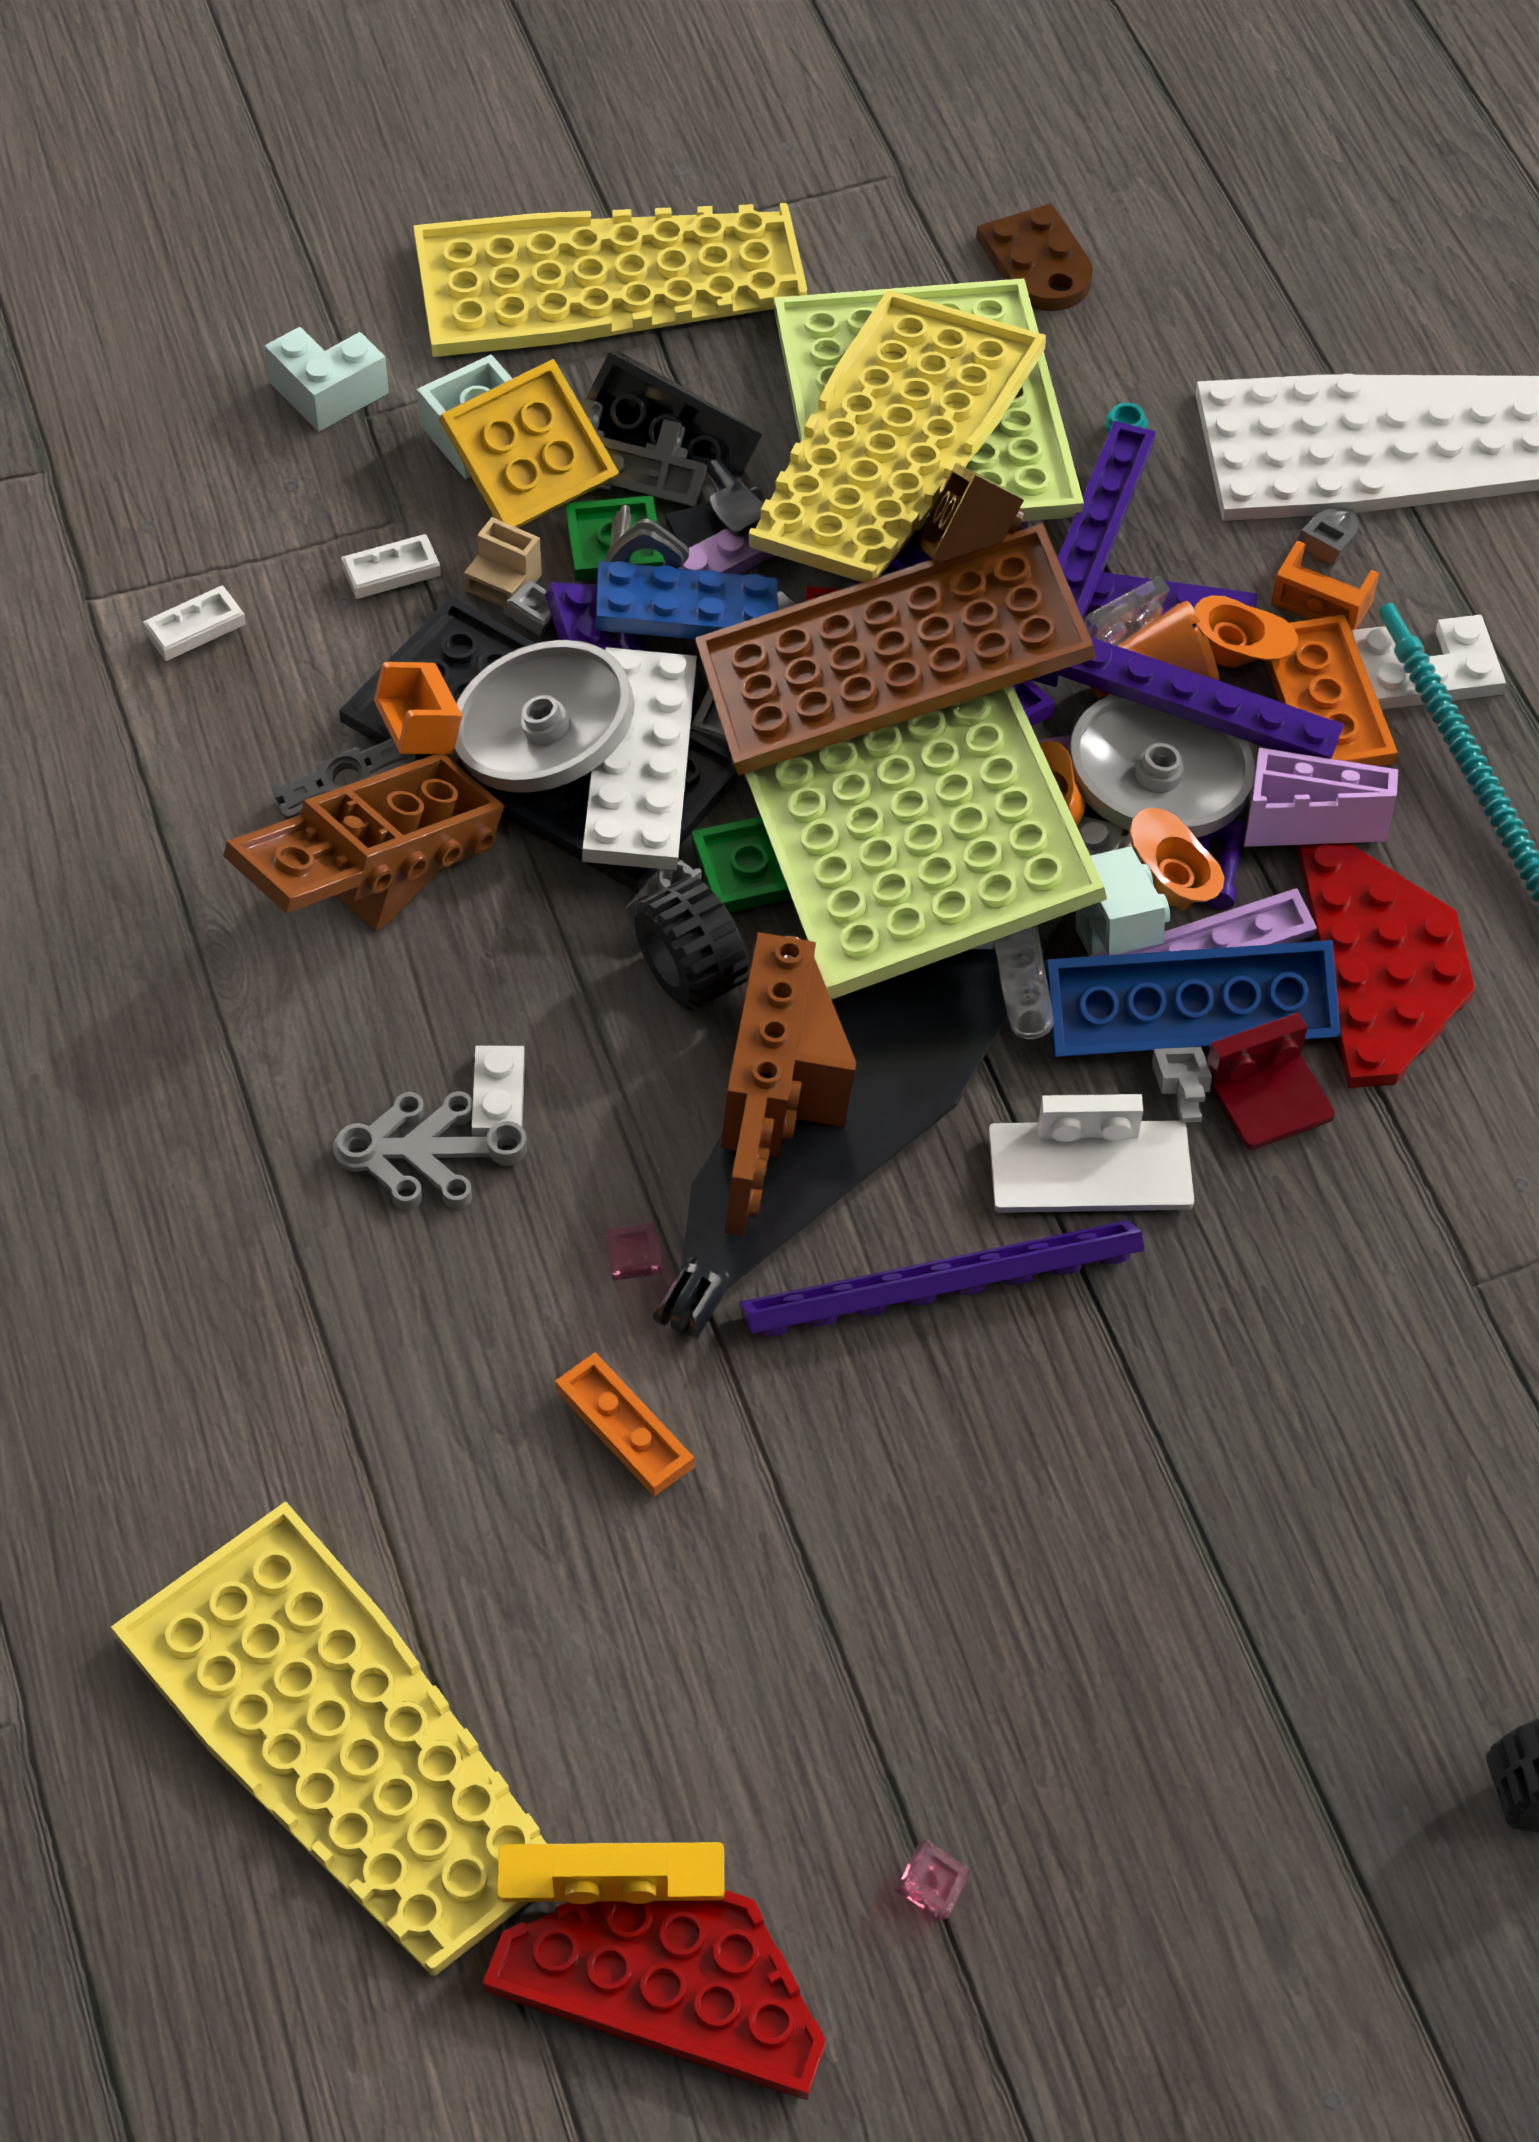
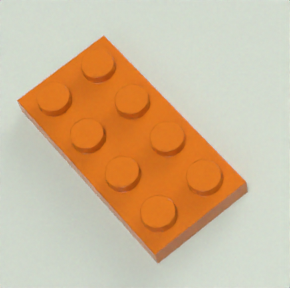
[1264,614,1398,767]

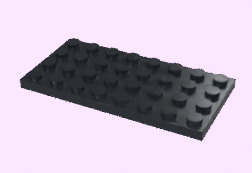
[339,596,743,893]

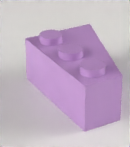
[1244,748,1398,847]

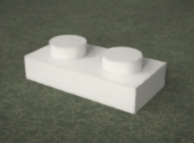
[472,1046,525,1137]

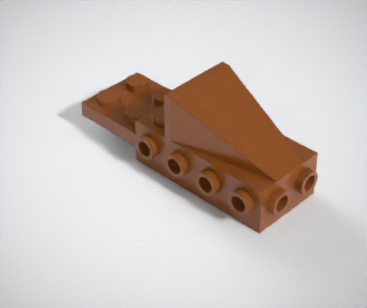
[223,754,505,932]
[720,932,856,1236]

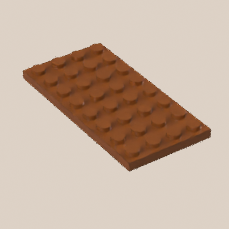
[695,523,1096,776]

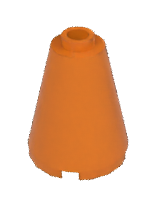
[1091,601,1219,699]

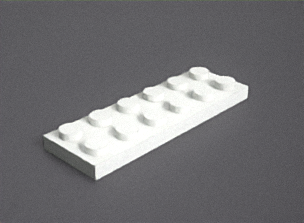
[582,647,697,870]

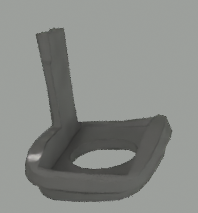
[605,505,689,569]

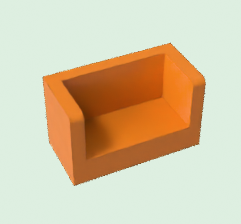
[1271,541,1380,631]
[374,662,463,754]

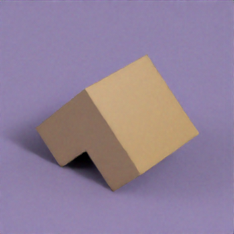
[464,517,542,608]

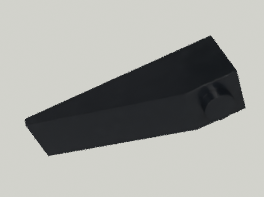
[586,351,763,473]

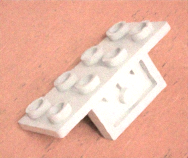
[989,1094,1194,1213]

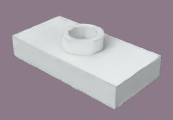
[341,534,441,599]
[143,585,246,661]

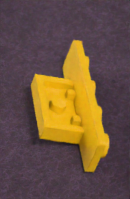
[497,1842,724,1904]

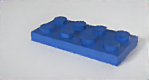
[595,561,778,639]

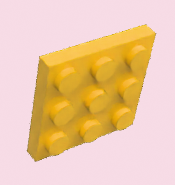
[438,359,619,528]

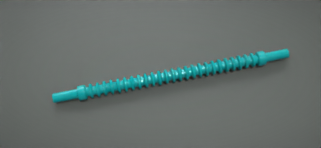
[1378,603,1539,910]

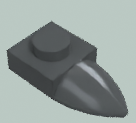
[1297,507,1358,565]

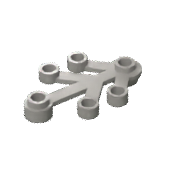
[333,1091,527,1210]

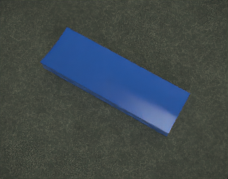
[1039,940,1341,1058]

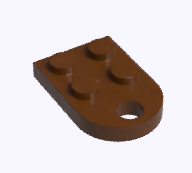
[976,203,1093,311]

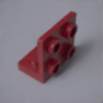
[1207,1012,1335,1150]

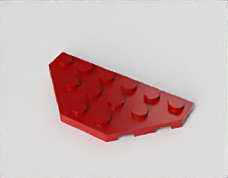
[1297,843,1475,1088]
[482,1890,826,2101]

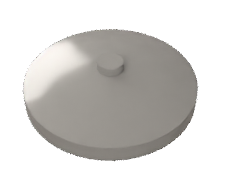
[455,640,635,792]
[1068,694,1255,837]

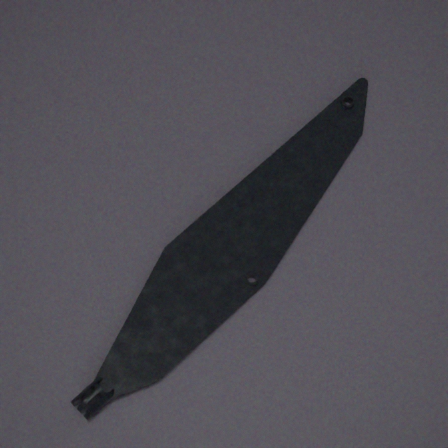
[653,802,1110,1339]

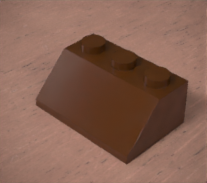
[915,463,1025,562]

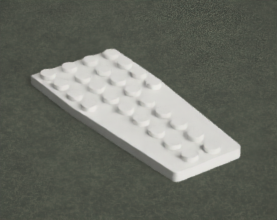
[1195,374,1539,521]

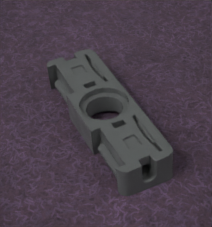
[272,738,417,820]

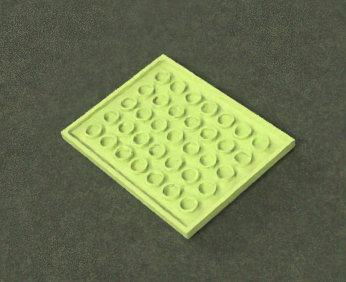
[774,278,1084,530]
[745,686,1107,1000]

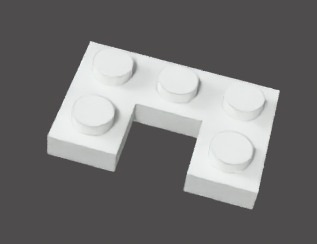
[1351,614,1506,709]

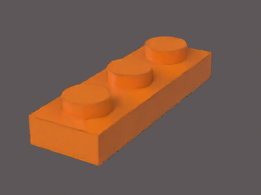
[555,1352,695,1497]

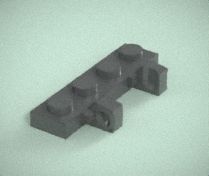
[580,398,707,508]

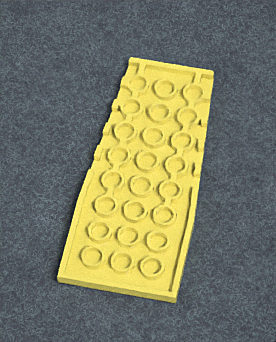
[414,203,807,357]
[749,290,1046,582]
[111,1501,547,1976]

